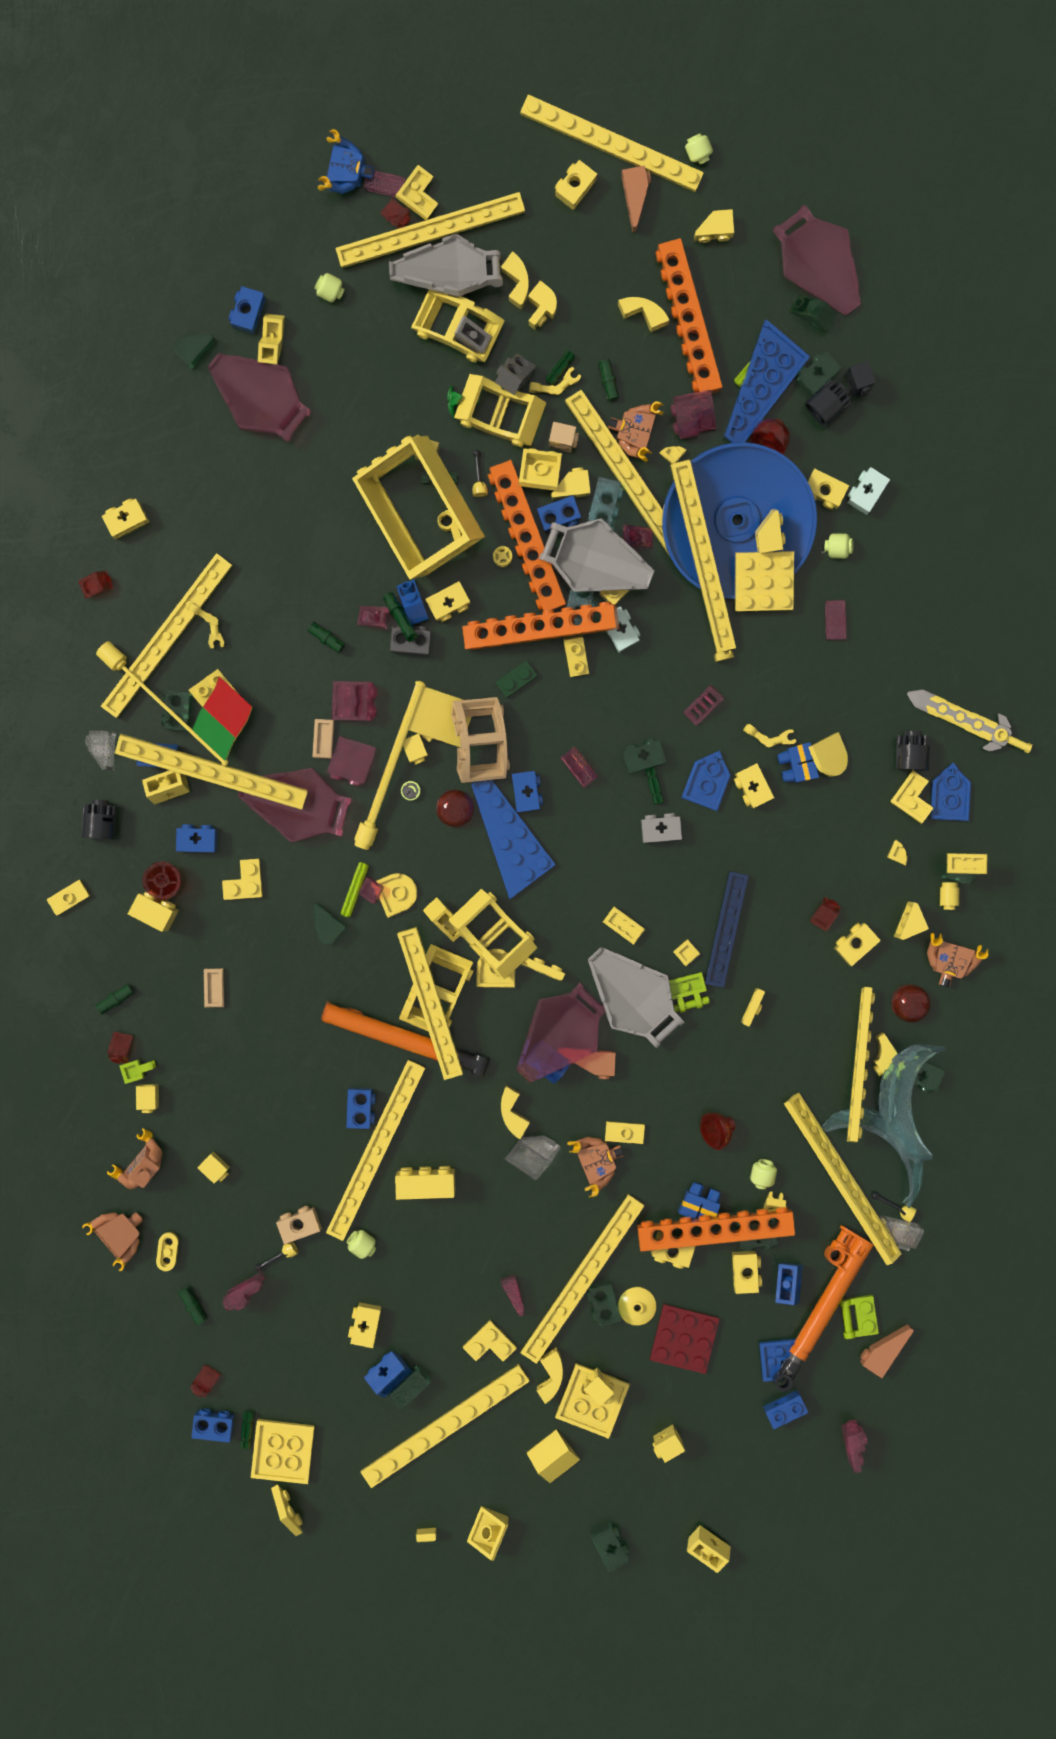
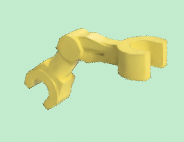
[529,367,581,396]
[187,602,224,648]
[743,724,796,747]

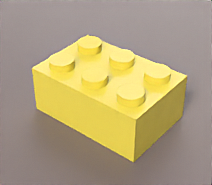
[395,1166,456,1200]

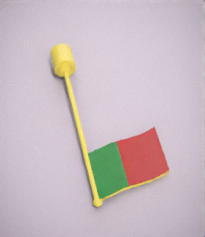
[96,641,252,766]

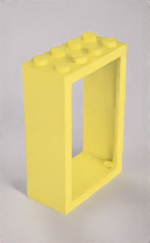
[352,435,485,580]

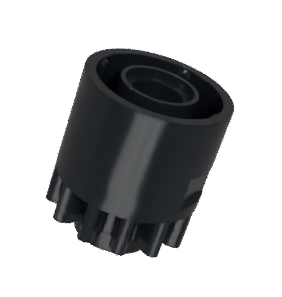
[804,380,852,427]
[895,731,930,771]
[81,799,117,840]

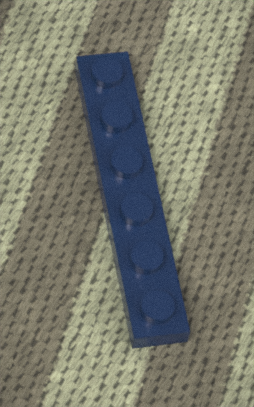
[705,871,749,988]

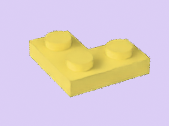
[395,165,438,220]
[890,771,933,824]
[222,859,263,900]
[463,1320,517,1361]
[271,1485,303,1536]

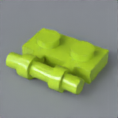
[669,972,710,1013]

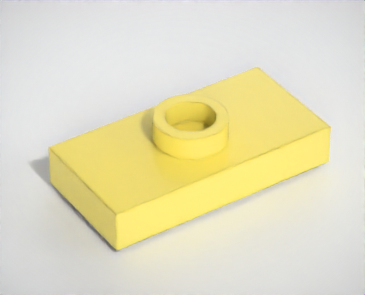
[947,853,987,874]
[47,880,90,916]
[603,907,645,945]
[741,988,765,1027]
[605,1121,645,1144]

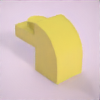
[528,281,557,330]

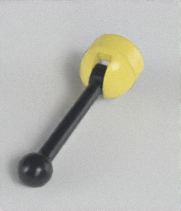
[472,450,488,497]
[871,1192,917,1223]
[255,1241,299,1271]

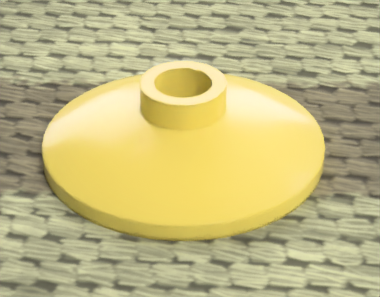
[618,1287,656,1325]

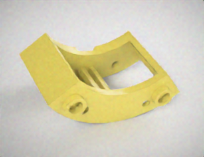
[411,289,505,363]
[454,374,546,447]
[448,889,537,980]
[399,944,473,1032]

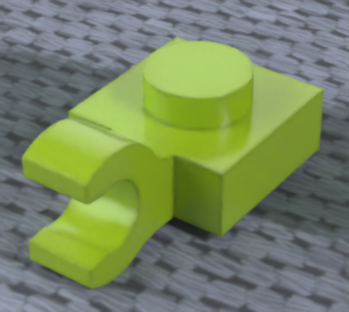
[120,1059,157,1084]

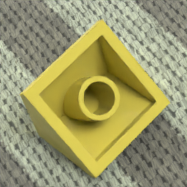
[894,902,929,940]
[527,1429,580,1483]
[467,1506,509,1561]

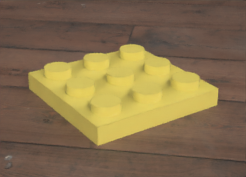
[735,551,794,611]
[555,1363,630,1439]
[251,1419,315,1484]

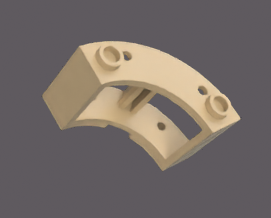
[451,697,510,783]

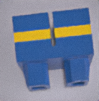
[777,742,819,783]
[678,1182,720,1226]

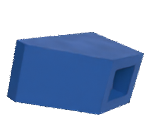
[396,580,429,625]

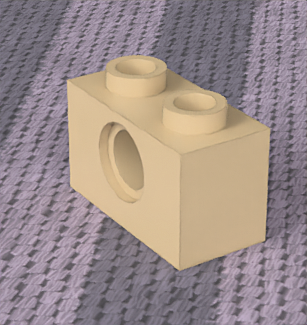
[549,422,579,453]
[276,1206,322,1244]

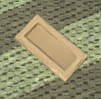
[313,719,335,759]
[204,968,225,1007]

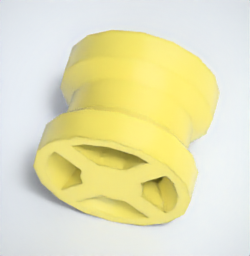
[493,546,512,567]

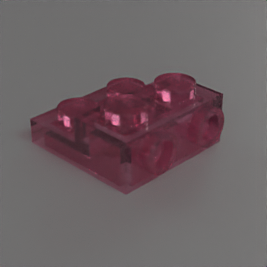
[670,390,716,439]
[332,681,377,721]
[327,736,376,787]
[222,1272,265,1311]
[841,1420,868,1473]

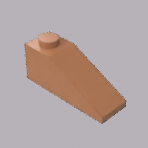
[621,165,651,232]
[558,1048,616,1079]
[860,1324,914,1378]

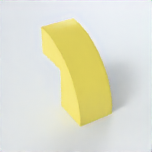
[501,251,529,310]
[618,297,669,332]
[258,314,285,364]
[501,1085,530,1139]
[537,1347,563,1404]

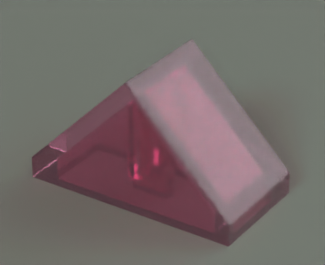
[622,525,652,548]
[357,606,389,630]

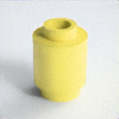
[940,883,960,910]

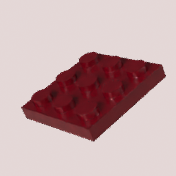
[650,1303,720,1374]

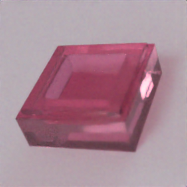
[359,877,384,904]

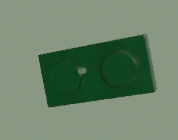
[495,660,537,698]

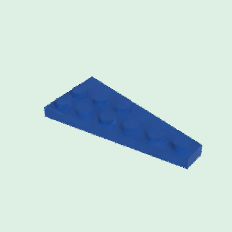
[724,319,810,443]
[471,780,555,899]

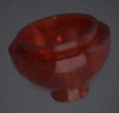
[700,1112,735,1150]

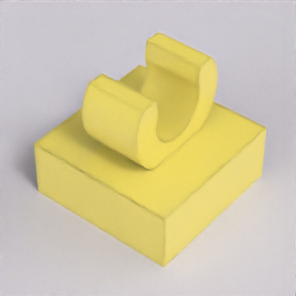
[764,1191,786,1211]

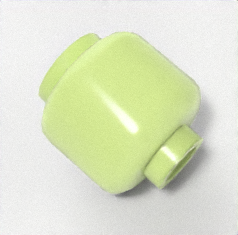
[685,133,713,165]
[314,273,344,302]
[825,533,853,559]
[750,1159,777,1189]
[347,1230,376,1259]

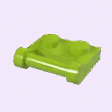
[839,1295,879,1339]

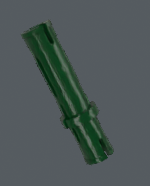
[383,592,418,642]

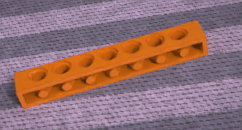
[655,238,722,397]
[487,460,566,611]
[462,602,619,650]
[637,1207,795,1251]

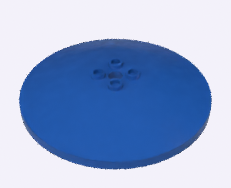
[662,442,817,599]

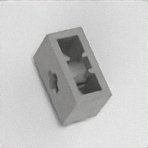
[641,813,682,843]

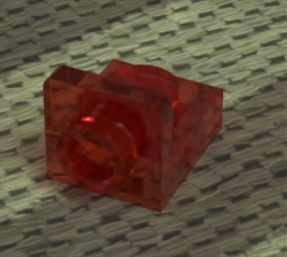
[380,198,411,229]
[78,571,113,599]
[810,897,840,931]
[107,1032,133,1064]
[190,1364,221,1398]

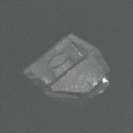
[85,731,116,771]
[505,1136,561,1180]
[880,1215,924,1251]

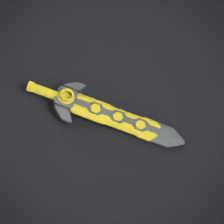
[907,690,1032,753]

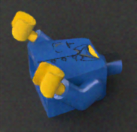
[318,130,374,194]

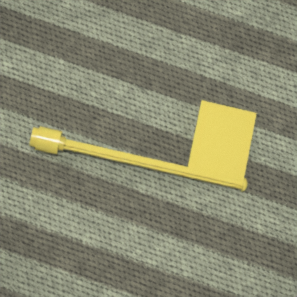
[354,681,471,850]

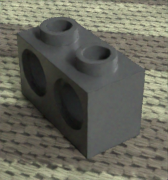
[495,353,536,395]
[390,625,431,656]

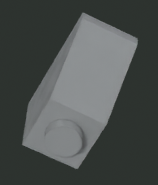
[454,316,491,353]

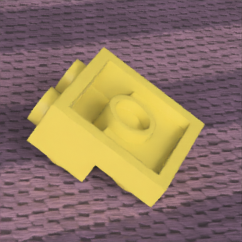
[519,449,562,491]

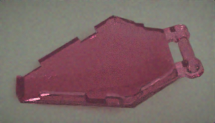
[773,205,861,315]
[208,353,311,442]
[238,768,352,843]
[516,983,605,1083]

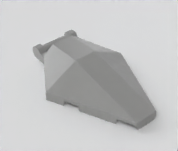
[389,233,503,297]
[539,518,655,592]
[588,947,685,1048]

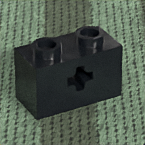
[844,361,876,398]

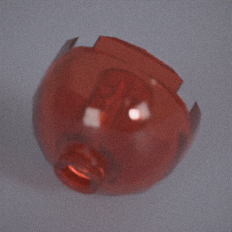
[750,419,790,455]
[436,789,474,828]
[142,861,182,900]
[891,984,931,1023]

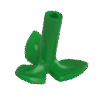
[447,386,479,419]

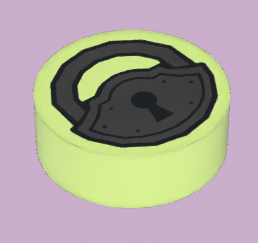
[401,781,421,800]

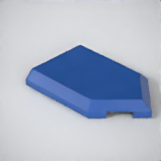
[681,751,731,811]
[930,763,971,821]

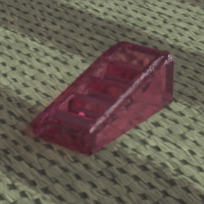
[683,684,724,726]
[500,1275,525,1316]

